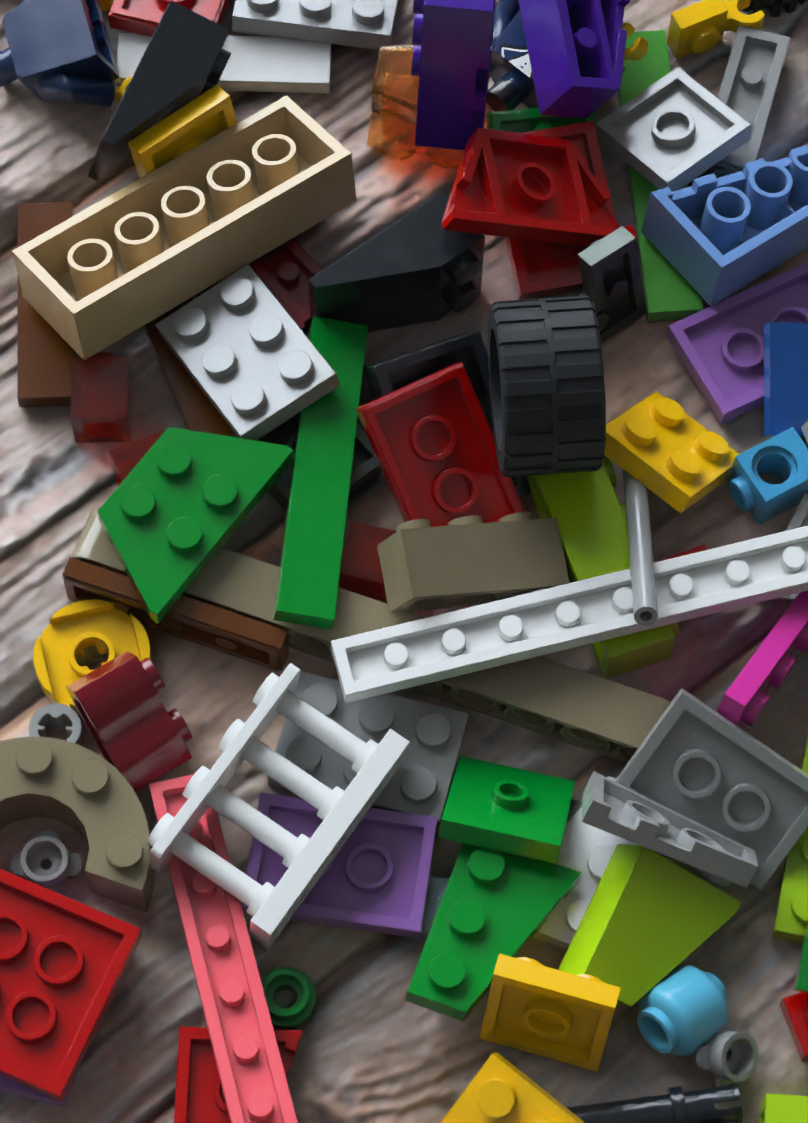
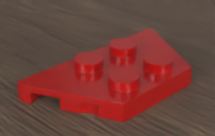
[442,128,638,247]

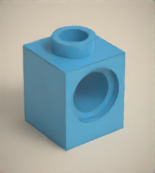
[728,427,808,525]

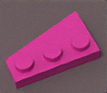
[716,591,808,730]

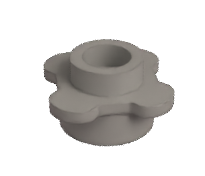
[10,830,82,893]
[696,1018,759,1087]

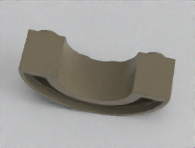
[0,736,155,912]

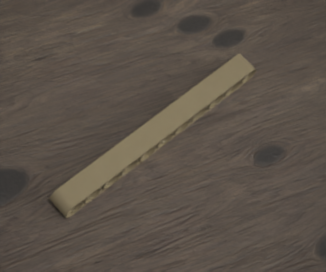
[71,507,671,764]

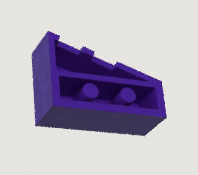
[411,0,496,151]
[518,0,630,118]

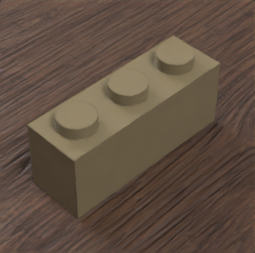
[377,512,569,613]

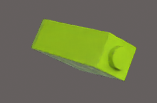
[558,844,741,1007]

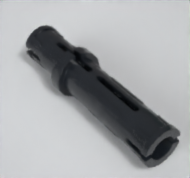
[566,1083,743,1123]

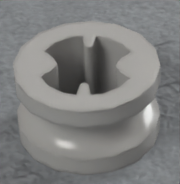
[28,703,84,746]

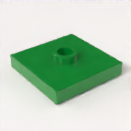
[438,756,575,863]

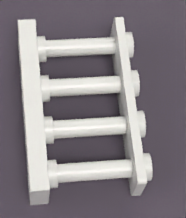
[147,663,410,950]

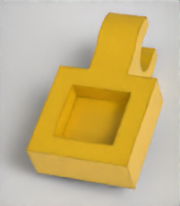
[667,0,765,59]

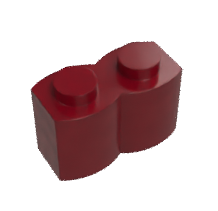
[66,651,193,791]

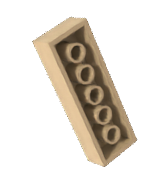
[12,95,357,360]

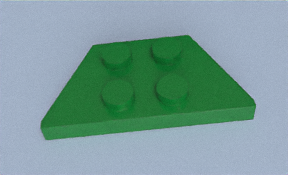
[97,427,293,624]

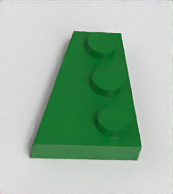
[405,843,581,1022]

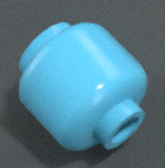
[637,965,729,1057]

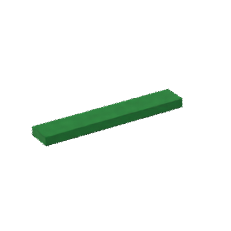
[273,316,368,630]

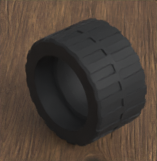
[488,296,606,477]

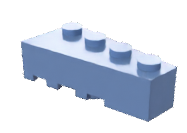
[641,145,808,307]

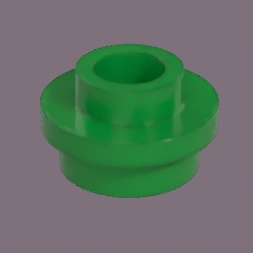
[261,967,316,1029]

